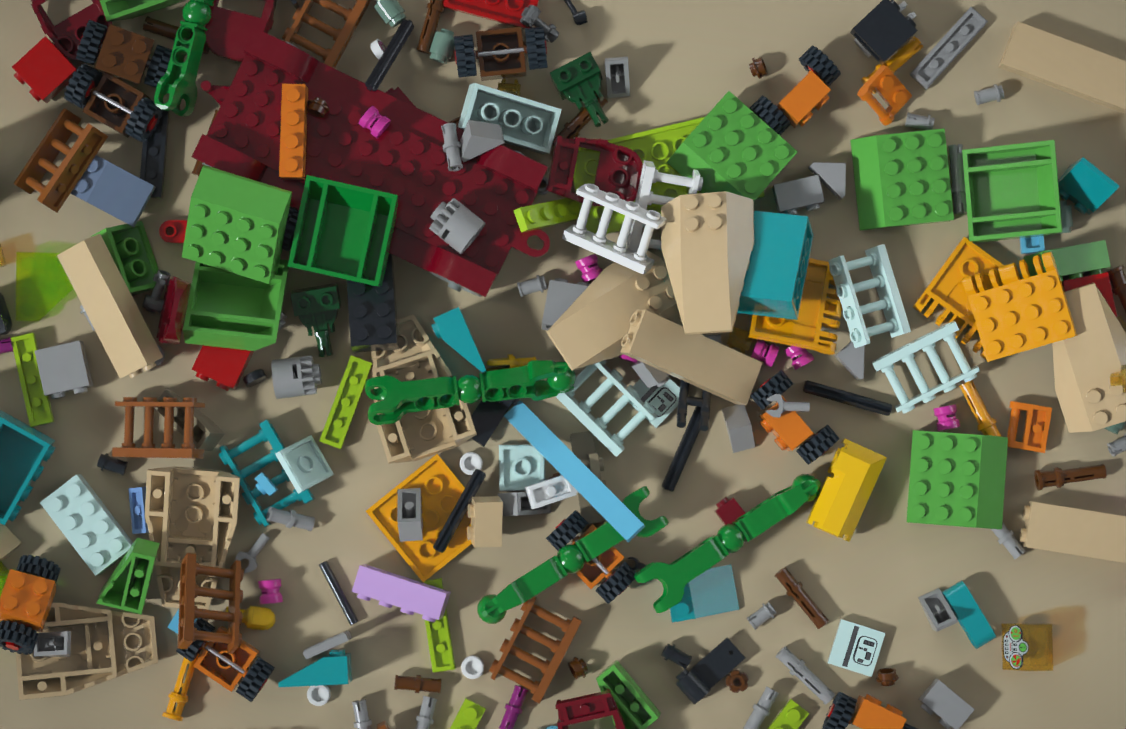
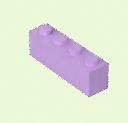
[352,564,451,622]

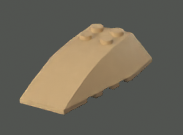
[661,191,754,335]
[546,250,683,371]
[1052,283,1126,433]
[371,314,477,464]
[145,466,240,610]
[16,603,158,700]

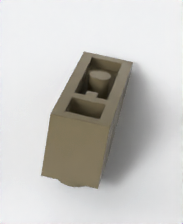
[154,389,225,451]

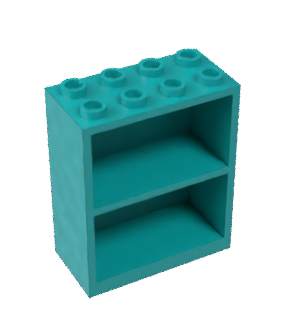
[737,211,814,320]
[0,410,56,525]

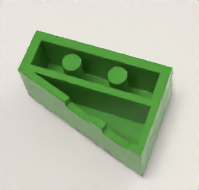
[1023,240,1111,281]
[96,537,160,614]
[596,660,661,729]

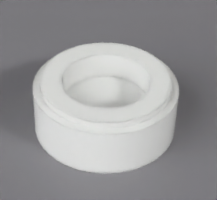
[370,39,386,60]
[460,452,483,475]
[461,655,484,679]
[307,685,331,706]

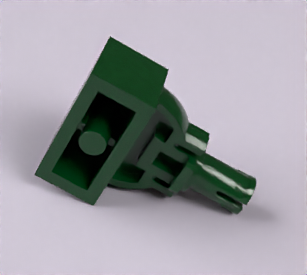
[550,52,609,127]
[290,283,341,357]

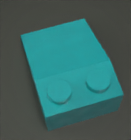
[1058,157,1120,215]
[432,307,487,374]
[669,564,739,623]
[278,649,352,687]

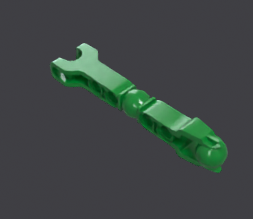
[154,0,214,117]
[365,360,576,425]
[634,474,821,613]
[477,486,669,624]

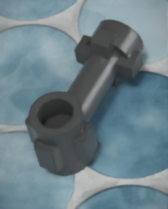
[520,5,559,43]
[142,270,171,313]

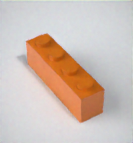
[279,84,308,181]

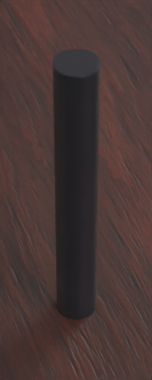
[319,560,358,626]

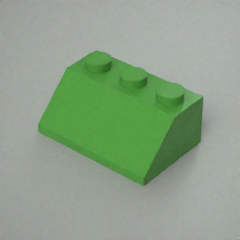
[91,221,159,296]

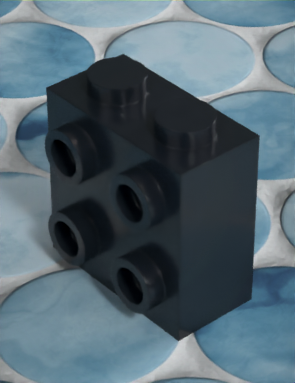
[850,0,918,65]

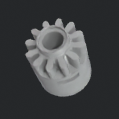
[429,198,486,254]
[271,355,322,399]

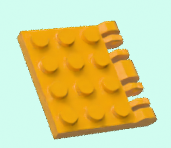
[913,237,1022,361]
[962,251,1077,362]
[749,258,843,355]

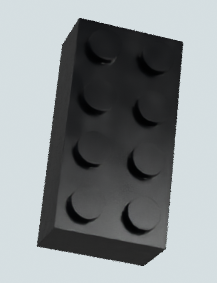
[347,254,399,353]

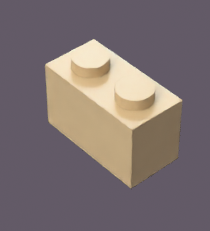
[467,496,503,548]

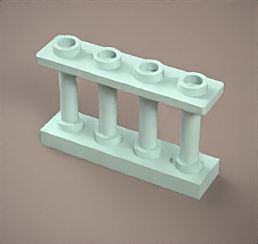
[828,244,911,348]
[872,320,980,414]
[555,360,657,457]

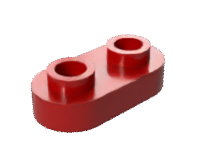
[159,220,187,244]

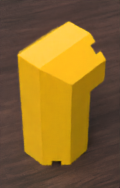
[806,438,887,542]

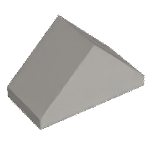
[604,57,630,98]
[460,120,505,162]
[808,162,846,201]
[835,341,865,380]
[722,405,755,453]
[918,588,958,632]
[34,631,71,657]

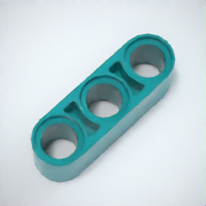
[942,580,996,649]

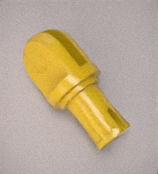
[486,354,536,371]
[225,605,275,630]

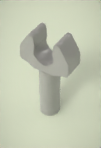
[766,394,810,418]
[235,533,270,573]

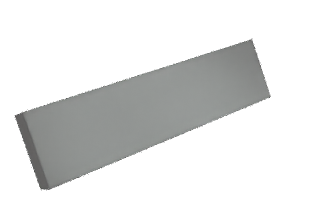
[909,7,988,89]

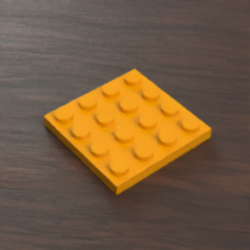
[366,454,472,583]

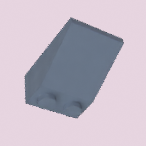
[70,155,156,227]

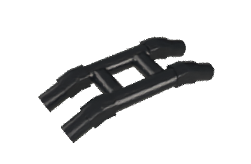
[677,380,711,431]

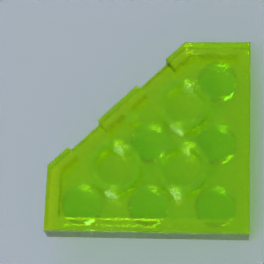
[15,252,74,321]

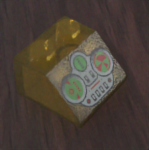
[1001,623,1053,671]

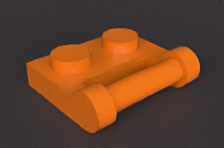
[857,64,912,126]
[1007,401,1052,453]

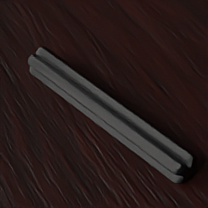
[365,20,414,92]
[803,380,892,416]
[662,407,701,492]
[433,469,486,553]

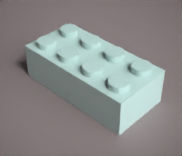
[458,83,562,154]
[40,474,133,576]

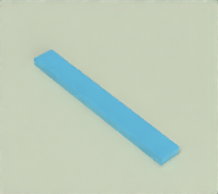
[504,400,645,542]

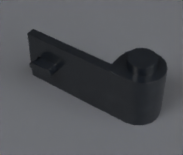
[471,398,521,447]
[675,637,746,704]

